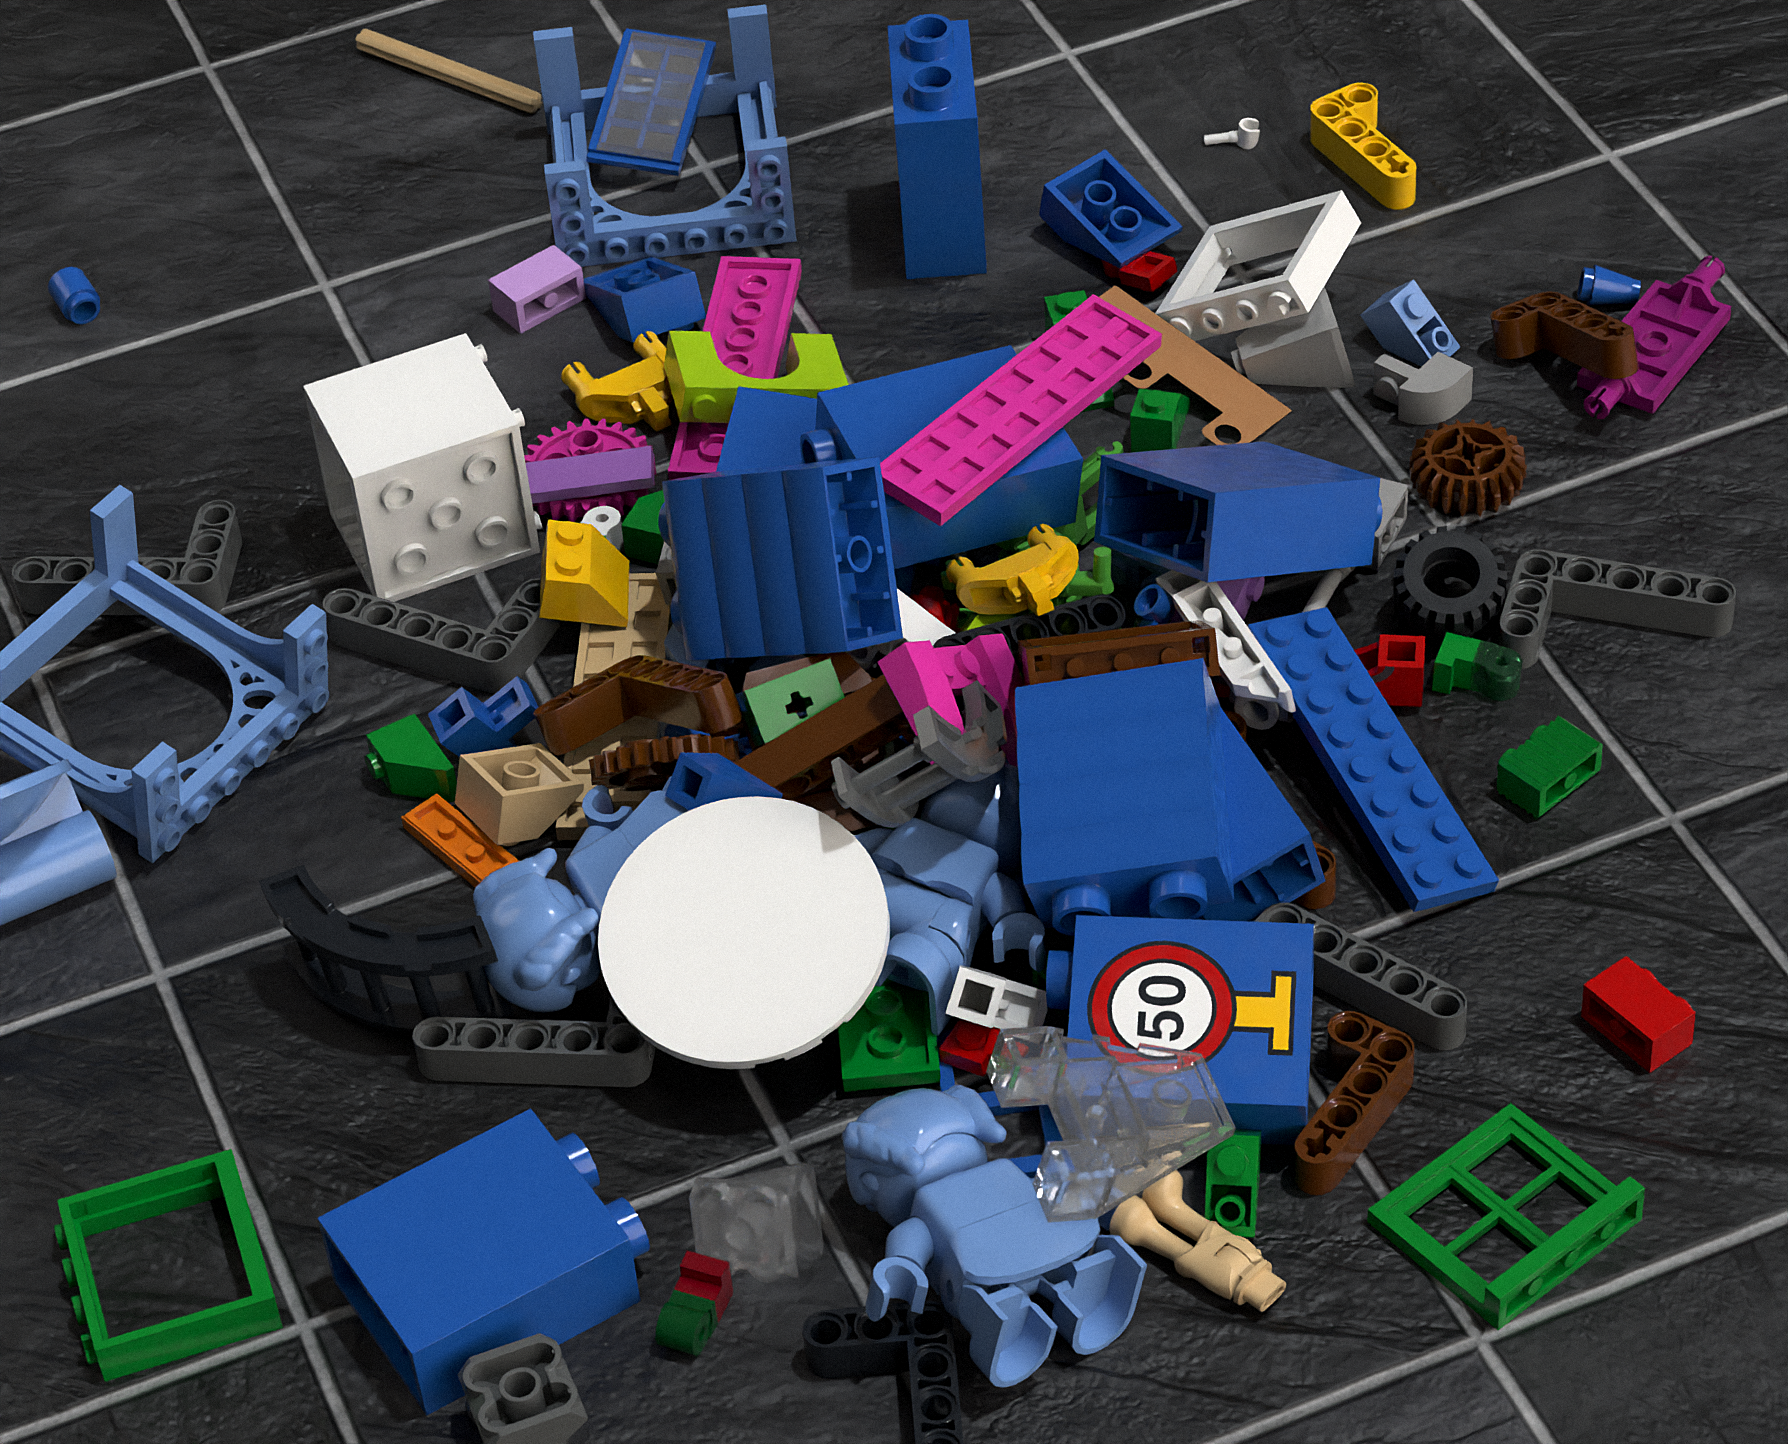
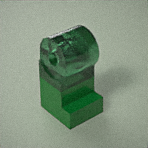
[1432,632,1522,701]

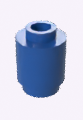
[48,267,100,324]

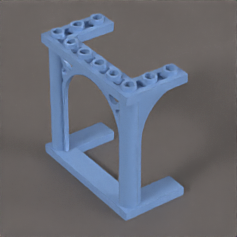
[533,4,796,267]
[0,485,329,863]

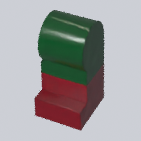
[655,1251,734,1356]

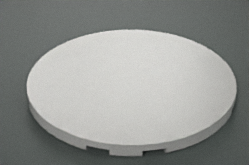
[598,796,890,1069]

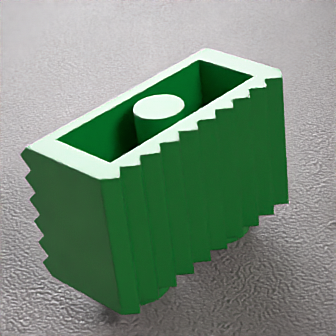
[1497,716,1603,818]

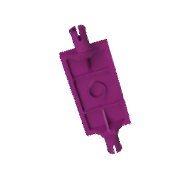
[1577,256,1731,419]

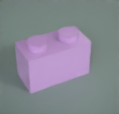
[488,245,586,334]

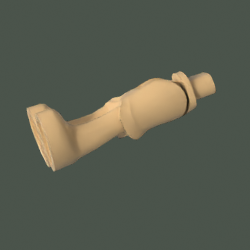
[1109,1164,1286,1312]

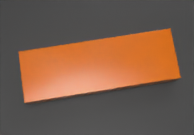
[401,793,519,887]

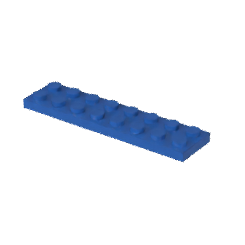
[1248,607,1499,912]

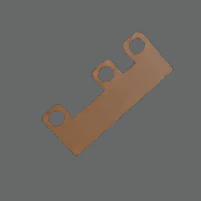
[1099,285,1292,445]

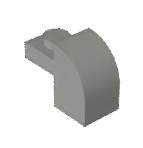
[1373,352,1473,425]

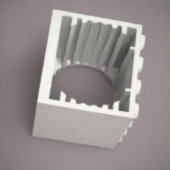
[303,333,542,602]

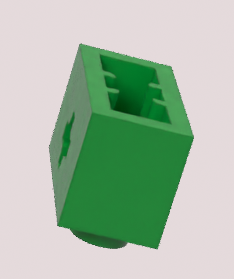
[735,658,845,747]

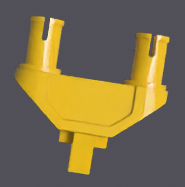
[561,331,673,431]
[946,524,1079,616]

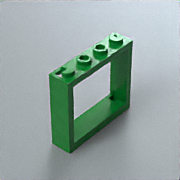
[54,1149,283,1382]

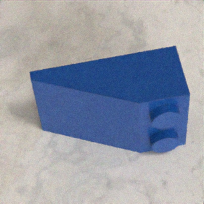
[1039,149,1183,268]
[583,257,706,343]

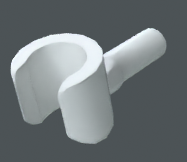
[1204,118,1260,149]

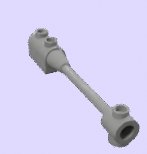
[1229,478,1408,730]

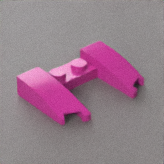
[878,633,1024,767]

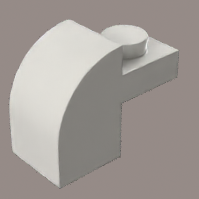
[945,965,1048,1040]

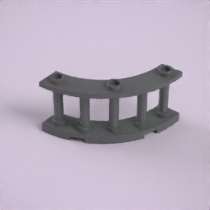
[831,681,1007,828]

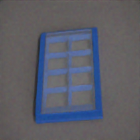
[586,28,716,176]

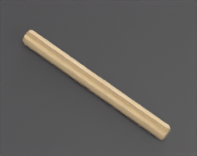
[355,29,542,114]

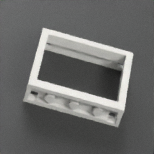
[1155,190,1361,341]

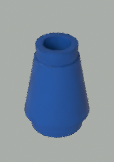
[1577,265,1641,305]

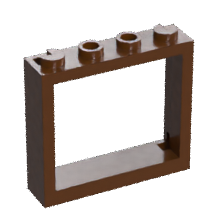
[1017,620,1220,686]

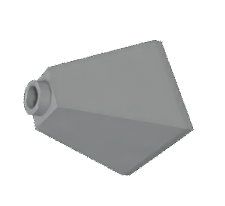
[1231,286,1356,388]

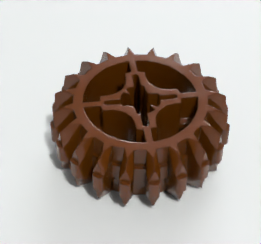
[1409,418,1527,518]

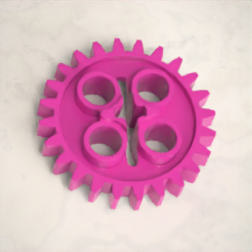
[524,418,657,522]

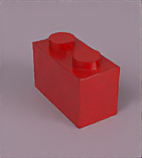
[1581,956,1696,1073]

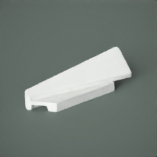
[1155,570,1296,712]

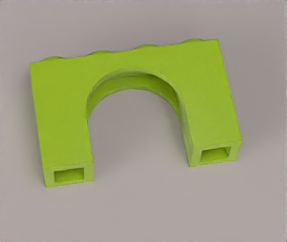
[664,331,849,423]

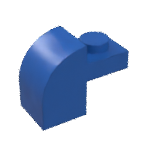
[428,676,538,757]

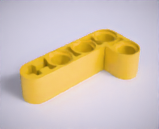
[1310,83,1416,209]

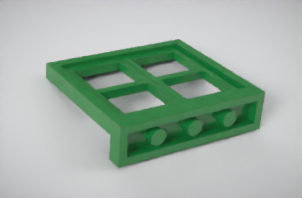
[1367,1103,1645,1330]

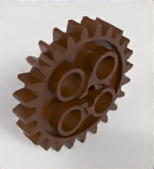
[589,734,740,792]

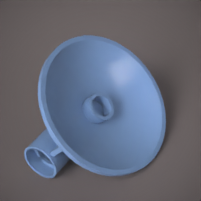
[0,759,117,926]

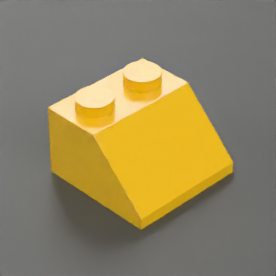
[539,520,629,627]

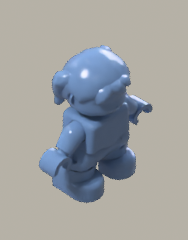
[855,762,1046,1036]
[473,776,689,1013]
[842,1085,1147,1388]

